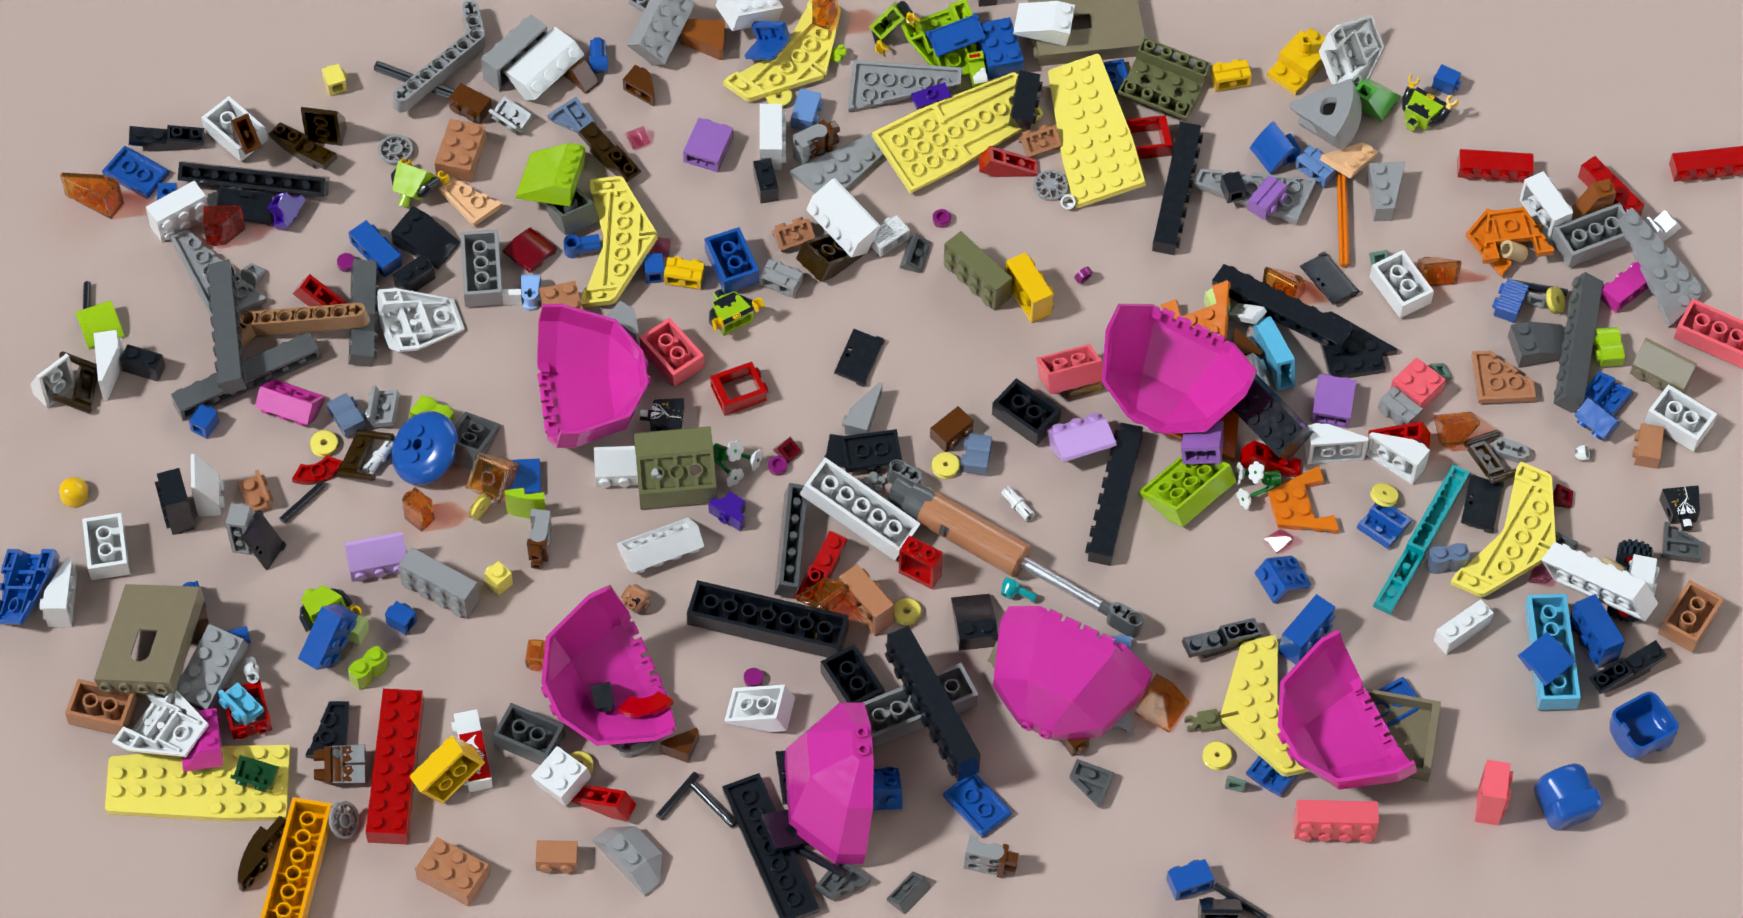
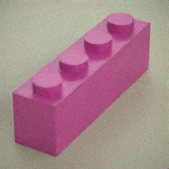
[1600,261,1649,313]

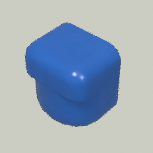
[1610,692,1679,759]
[1533,763,1603,830]

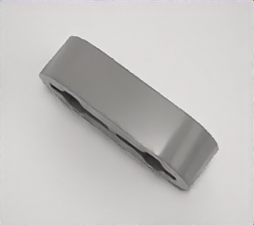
[1492,438,1529,463]
[618,741,655,758]

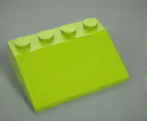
[515,143,585,206]
[1138,455,1236,527]

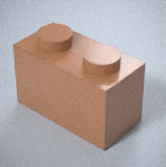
[1632,423,1664,469]
[536,840,578,873]

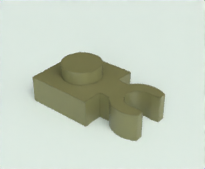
[1184,709,1221,733]

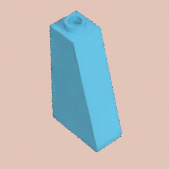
[1253,316,1295,391]

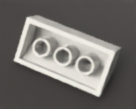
[505,27,585,101]
[806,178,880,257]
[594,446,662,488]
[616,517,704,574]

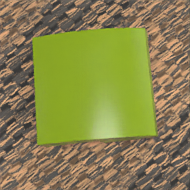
[75,300,125,350]
[504,488,546,518]

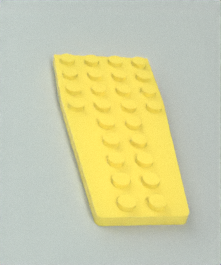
[1048,54,1146,209]
[871,72,1043,194]
[105,745,291,821]

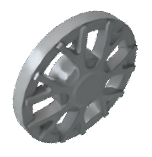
[378,134,413,165]
[1034,170,1068,201]
[328,801,360,839]

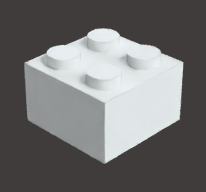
[531,746,591,807]

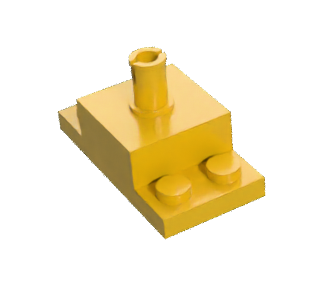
[1266,27,1326,95]

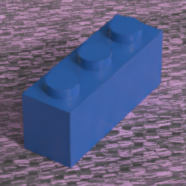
[348,220,402,278]

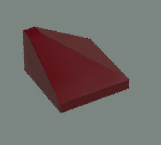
[773,436,802,463]
[1553,484,1573,508]

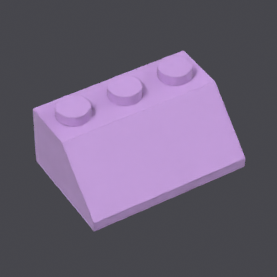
[1047,413,1117,462]
[345,532,407,582]

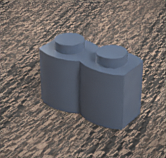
[326,393,367,438]
[961,433,992,475]
[1426,543,1470,574]

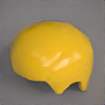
[59,477,89,507]

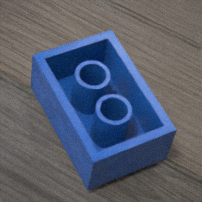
[976,17,1024,80]
[704,227,760,294]
[1278,594,1336,665]
[1570,594,1625,668]
[298,604,358,670]

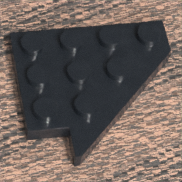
[1320,311,1397,378]

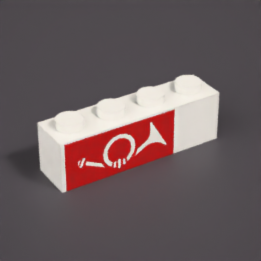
[451,709,493,793]

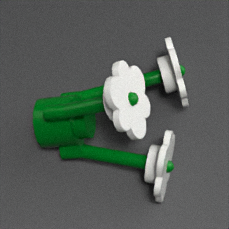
[713,440,763,487]
[1235,461,1281,510]

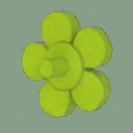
[830,44,847,63]

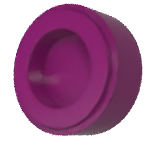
[933,209,951,228]
[337,253,355,272]
[1074,266,1093,284]
[768,456,787,476]
[744,668,763,687]

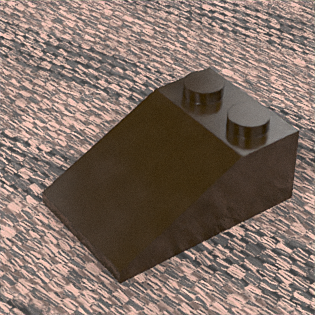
[301,107,347,146]
[796,234,864,282]

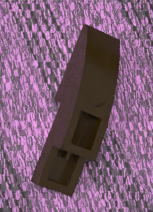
[578,121,641,183]
[268,122,337,170]
[237,816,286,892]

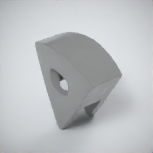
[1289,79,1362,150]

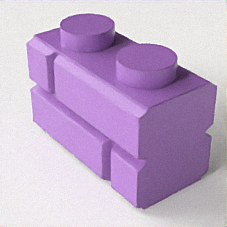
[1247,175,1288,220]

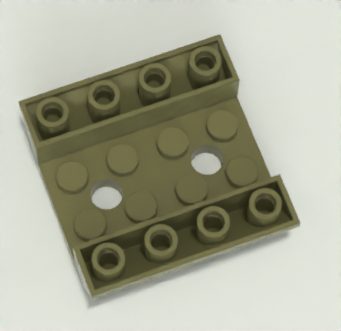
[1118,37,1211,120]
[634,426,717,509]

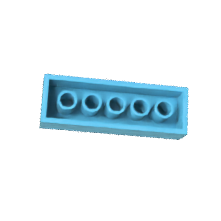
[1524,594,1581,710]

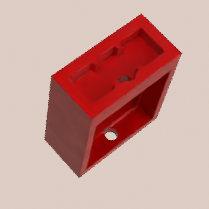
[1126,115,1172,159]
[710,361,769,416]
[898,536,943,590]
[222,680,273,739]

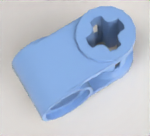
[521,275,541,311]

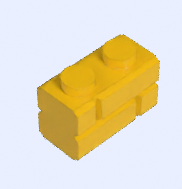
[1210,59,1252,91]
[664,256,705,290]

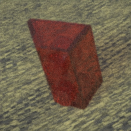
[203,205,245,246]

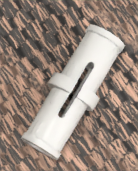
[363,440,393,474]
[1001,486,1035,521]
[243,656,260,683]

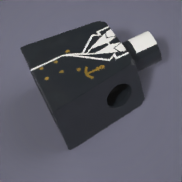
[640,398,685,431]
[1659,485,1700,531]

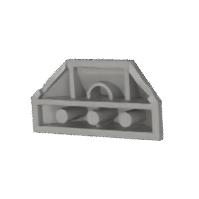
[592,826,662,896]

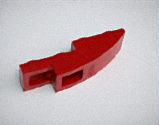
[794,530,848,607]

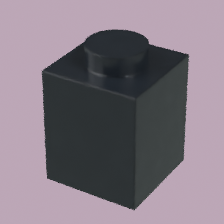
[1220,171,1246,203]
[590,682,616,713]

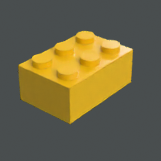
[1005,252,1054,323]
[410,735,485,804]

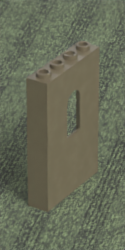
[1028,0,1145,66]
[94,584,205,695]
[1366,688,1441,781]

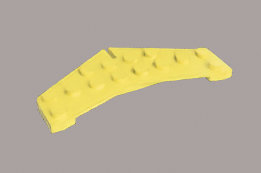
[723,0,841,102]
[581,176,658,308]
[1451,461,1556,597]
[1220,635,1310,777]

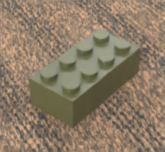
[944,231,1012,311]

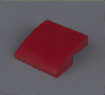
[502,227,557,273]

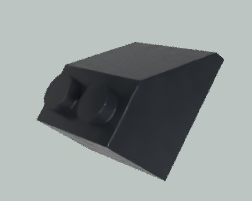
[1198,897,1243,918]

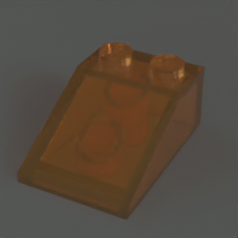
[60,172,124,219]

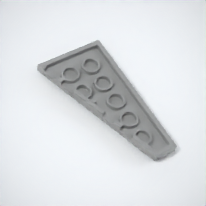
[848,60,962,112]
[790,133,885,194]
[1193,169,1317,224]
[1617,207,1707,327]
[170,229,267,317]

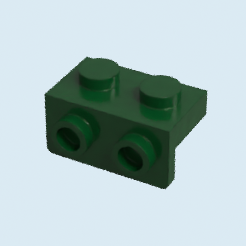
[230,755,279,792]

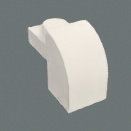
[1644,210,1681,241]

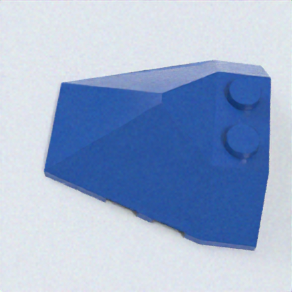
[0,549,60,625]

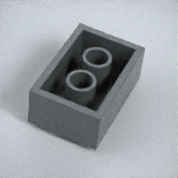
[493,703,566,765]

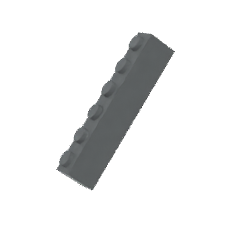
[348,259,379,366]
[774,483,807,598]

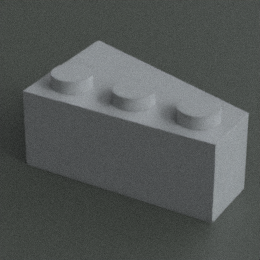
[1367,161,1406,222]
[225,503,255,556]

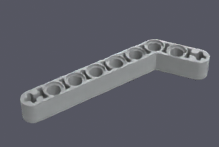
[393,0,485,113]

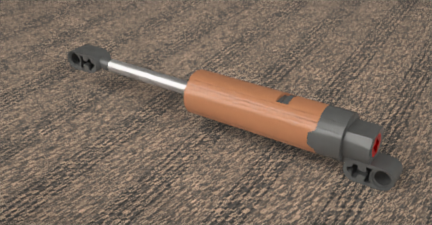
[887,460,1144,638]

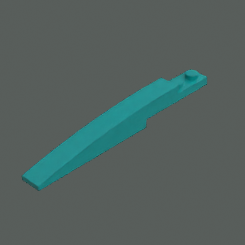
[1373,464,1470,615]

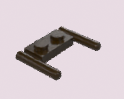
[51,351,98,414]
[337,430,395,482]
[1463,430,1516,484]

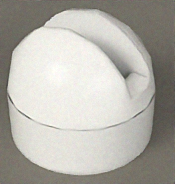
[1061,194,1076,209]
[1575,445,1590,461]

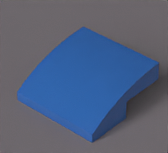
[1250,121,1296,175]
[1584,371,1633,416]
[1356,503,1412,549]
[1517,632,1575,686]
[1246,756,1299,797]

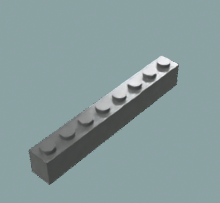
[206,259,247,394]
[1553,272,1603,413]
[171,332,321,421]

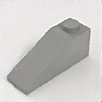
[842,382,883,435]

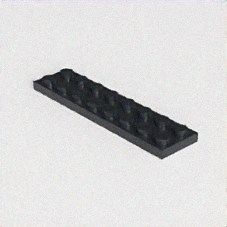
[722,773,820,918]

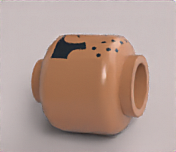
[621,584,651,613]

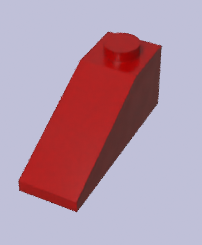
[979,146,1038,177]
[293,274,348,307]
[1368,421,1431,449]
[1240,440,1302,477]
[571,785,637,821]

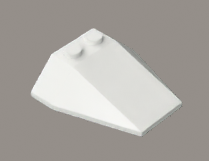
[1319,15,1384,87]
[377,288,465,352]
[112,690,209,757]

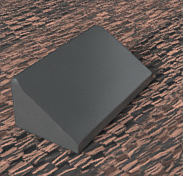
[900,234,931,273]
[887,872,931,914]

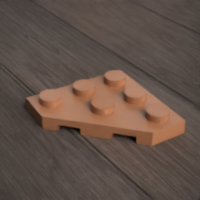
[1471,350,1536,404]

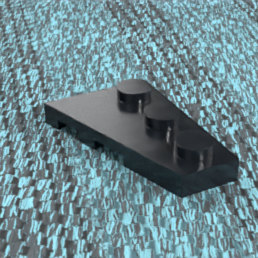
[305,701,350,758]

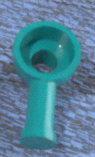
[1001,577,1037,602]

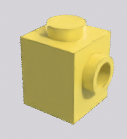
[322,64,348,96]
[484,561,513,596]

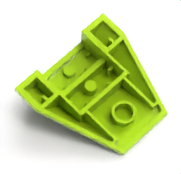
[900,0,976,76]

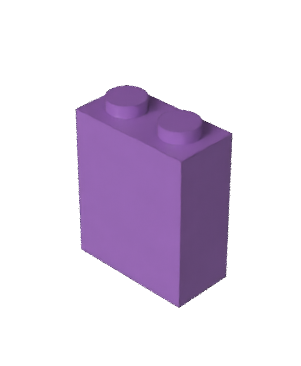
[683,118,733,172]
[1311,374,1356,428]
[1181,421,1225,464]

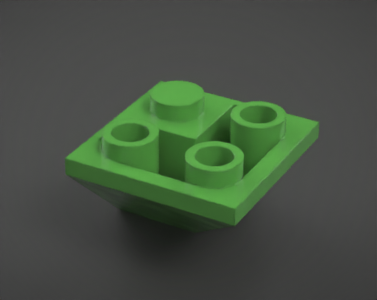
[1356,78,1401,122]

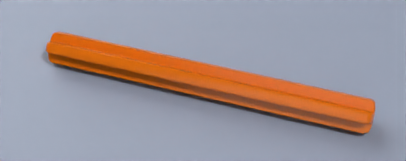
[1337,172,1350,267]

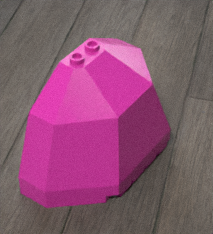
[1102,303,1257,434]
[537,304,650,448]
[541,585,677,746]
[993,606,1152,741]
[1277,629,1417,790]
[784,702,874,864]

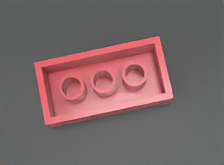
[1674,299,1743,369]
[1293,800,1379,843]

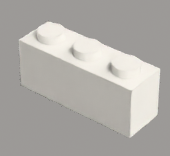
[1433,599,1494,655]

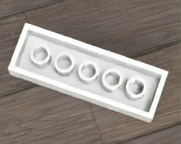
[800,458,920,561]
[1541,542,1658,621]

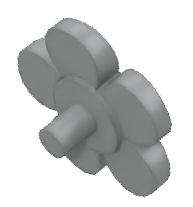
[863,472,885,492]

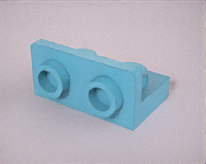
[218,682,264,726]

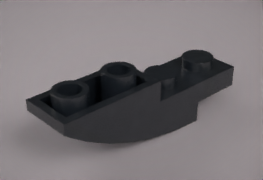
[128,125,205,151]
[1182,618,1262,658]
[1589,640,1667,694]

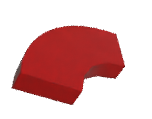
[292,455,343,485]
[618,691,674,718]

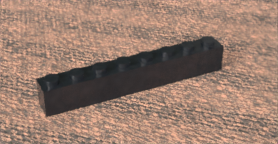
[1152,122,1204,255]
[177,161,330,196]
[1212,264,1354,354]
[1085,422,1143,566]

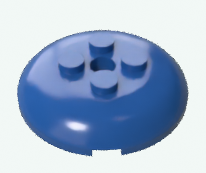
[392,411,458,485]

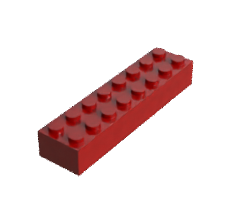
[365,688,424,845]

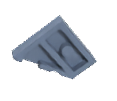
[547,97,596,133]

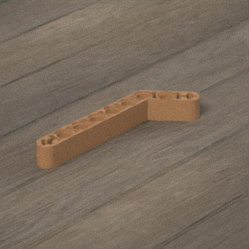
[214,303,370,349]

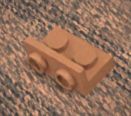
[1018,124,1062,157]
[772,217,815,251]
[237,469,274,512]

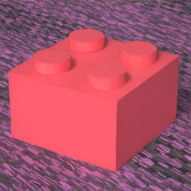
[1390,357,1446,410]

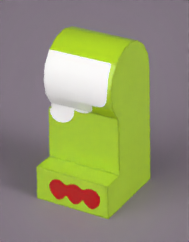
[965,51,988,88]

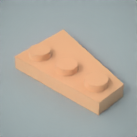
[1320,142,1378,179]
[439,178,503,227]

